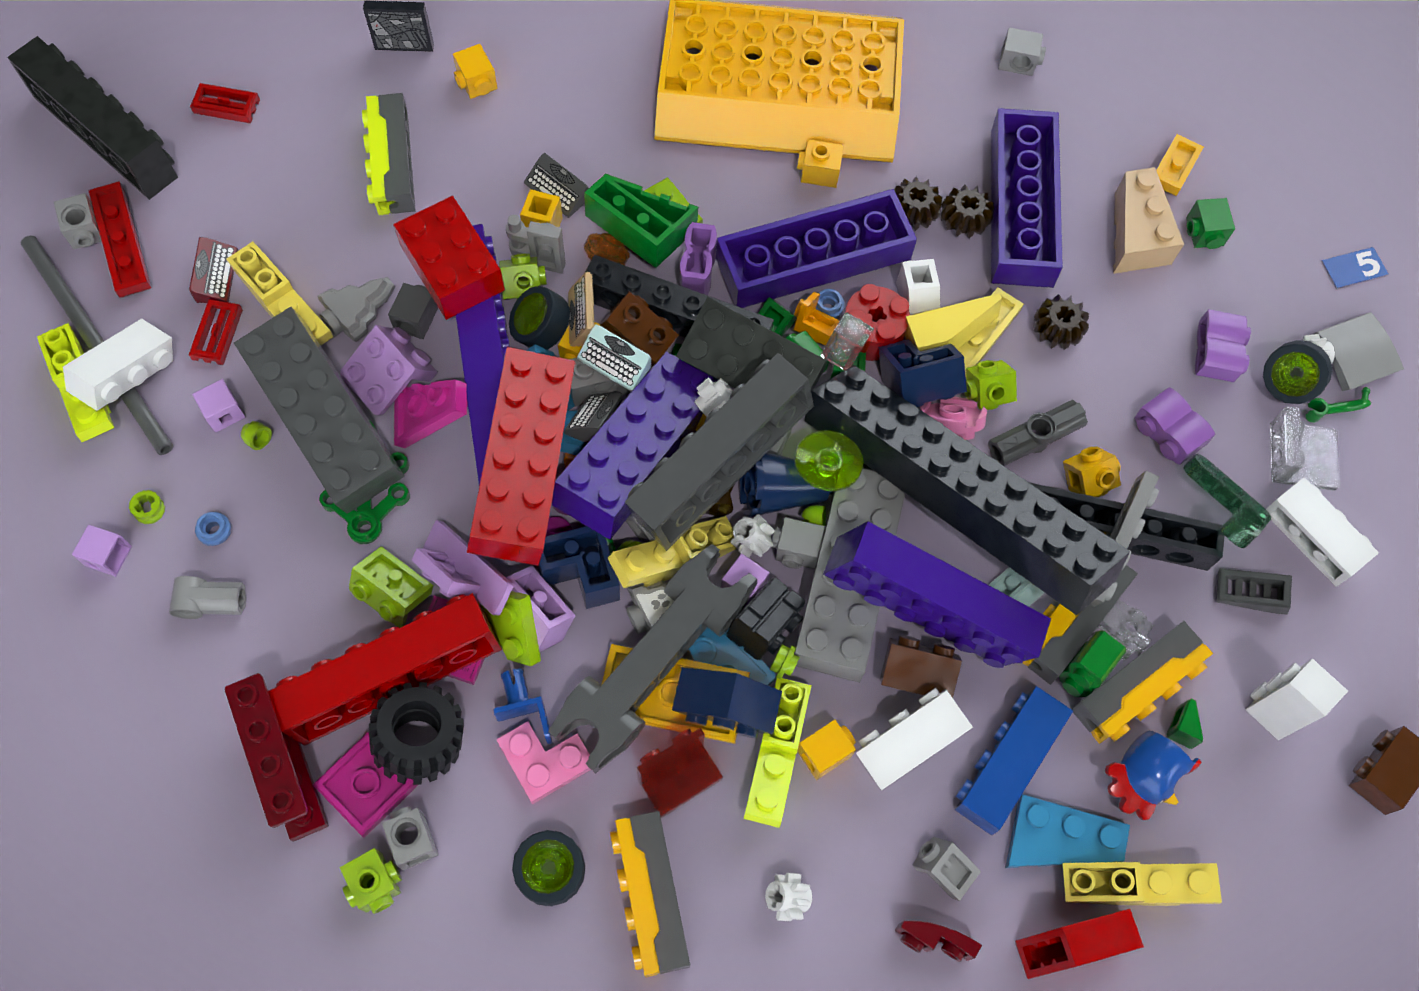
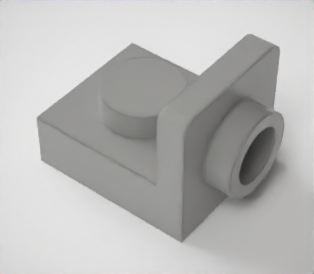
[913,837,981,901]

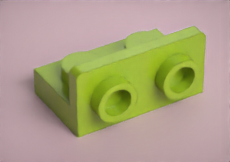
[349,546,434,628]

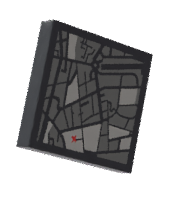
[363,0,434,52]

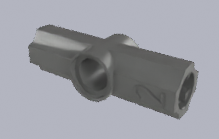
[988,400,1088,466]

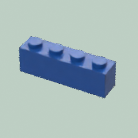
[955,686,1073,836]

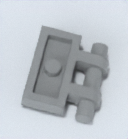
[506,215,566,274]

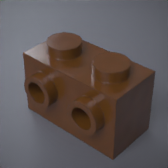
[599,291,679,367]
[880,635,962,698]
[1348,726,1419,815]

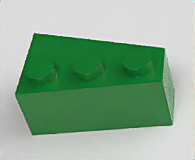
[584,173,699,268]

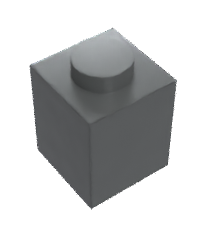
[388,283,438,339]

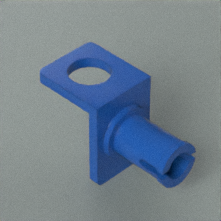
[493,668,553,744]

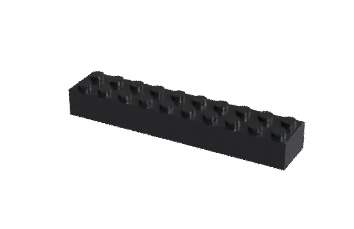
[804,365,1130,615]

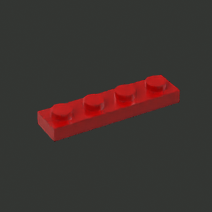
[88,181,151,298]

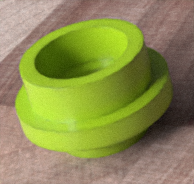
[769,644,800,680]

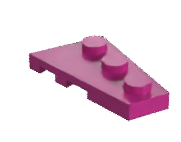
[394,379,468,448]

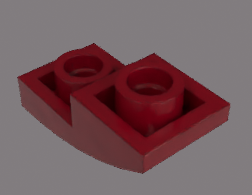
[895,921,982,962]

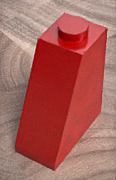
[1015,909,1144,979]

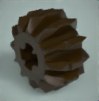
[894,176,943,231]
[941,184,994,239]
[1034,294,1089,350]

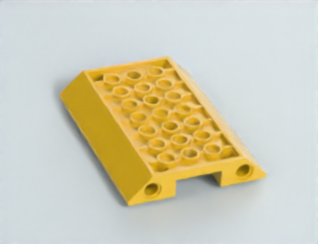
[654,0,904,163]

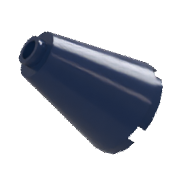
[739,452,835,517]

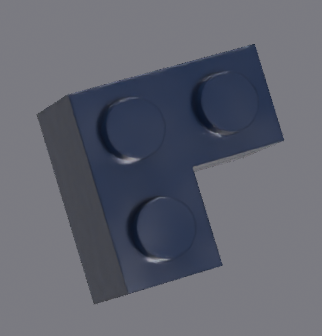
[878,339,967,407]
[538,526,620,609]
[672,667,782,738]

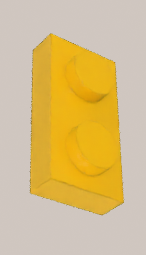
[1156,134,1204,196]

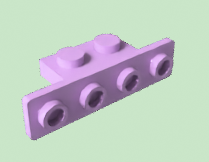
[412,520,513,616]

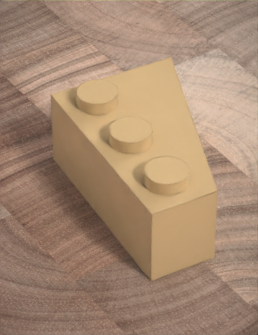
[1113,167,1184,274]

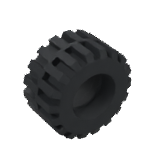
[369,682,464,785]

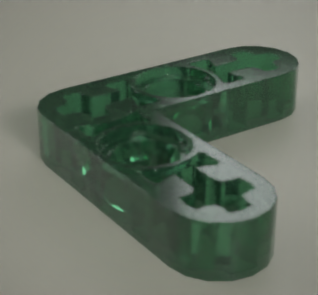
[1183,454,1271,549]

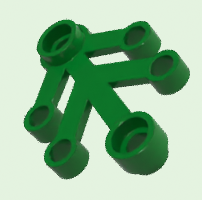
[319,420,410,544]

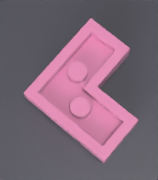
[496,721,591,805]

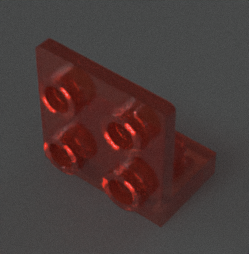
[637,728,723,818]

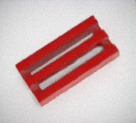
[190,83,260,123]
[189,299,243,365]

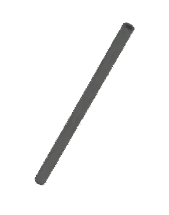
[21,235,173,455]

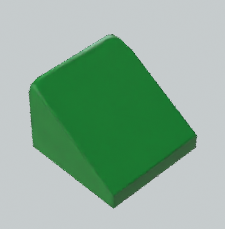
[758,297,797,336]
[1166,698,1203,749]

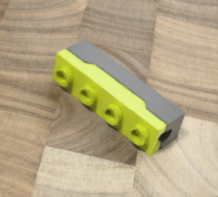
[362,93,416,215]

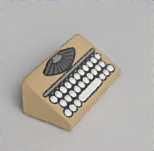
[568,272,594,346]

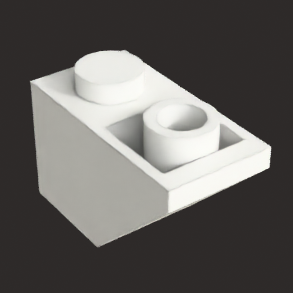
[896,259,940,315]

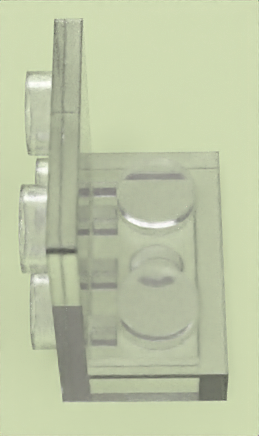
[1270,406,1340,491]

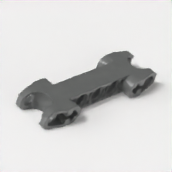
[548,544,757,774]

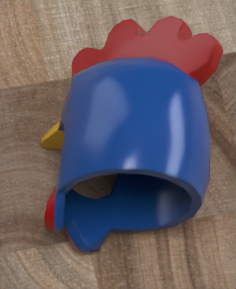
[1105,730,1202,820]

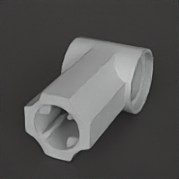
[169,576,247,619]

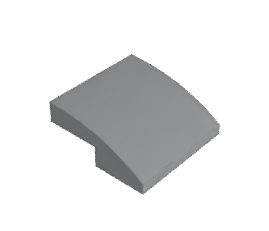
[1314,312,1404,391]

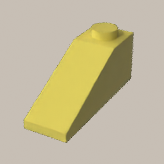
[905,293,1002,352]

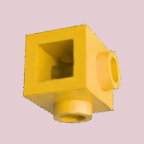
[1063,446,1121,497]

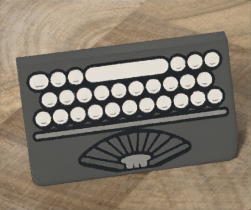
[524,153,589,218]
[564,392,623,443]

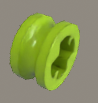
[129,490,165,524]

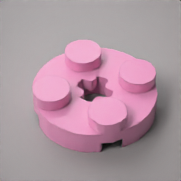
[920,397,987,440]

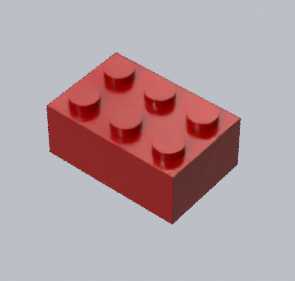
[393,195,505,320]

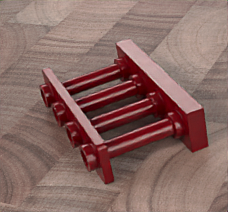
[224,673,329,842]

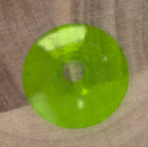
[795,431,863,491]

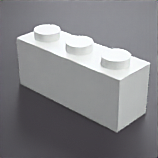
[63,319,173,411]
[1263,477,1379,587]
[1245,659,1348,740]
[856,688,973,790]

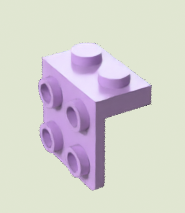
[340,325,438,415]

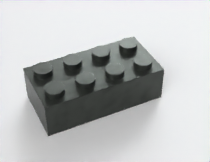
[676,297,828,390]

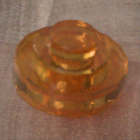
[584,233,630,265]

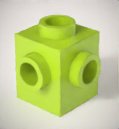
[499,253,547,299]
[964,360,1017,410]
[339,848,402,914]

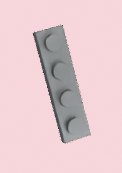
[1090,471,1159,607]

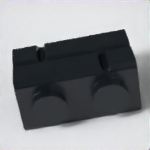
[727,577,806,660]

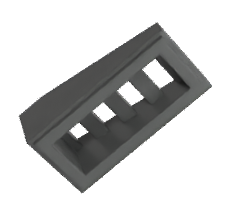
[1216,568,1292,615]

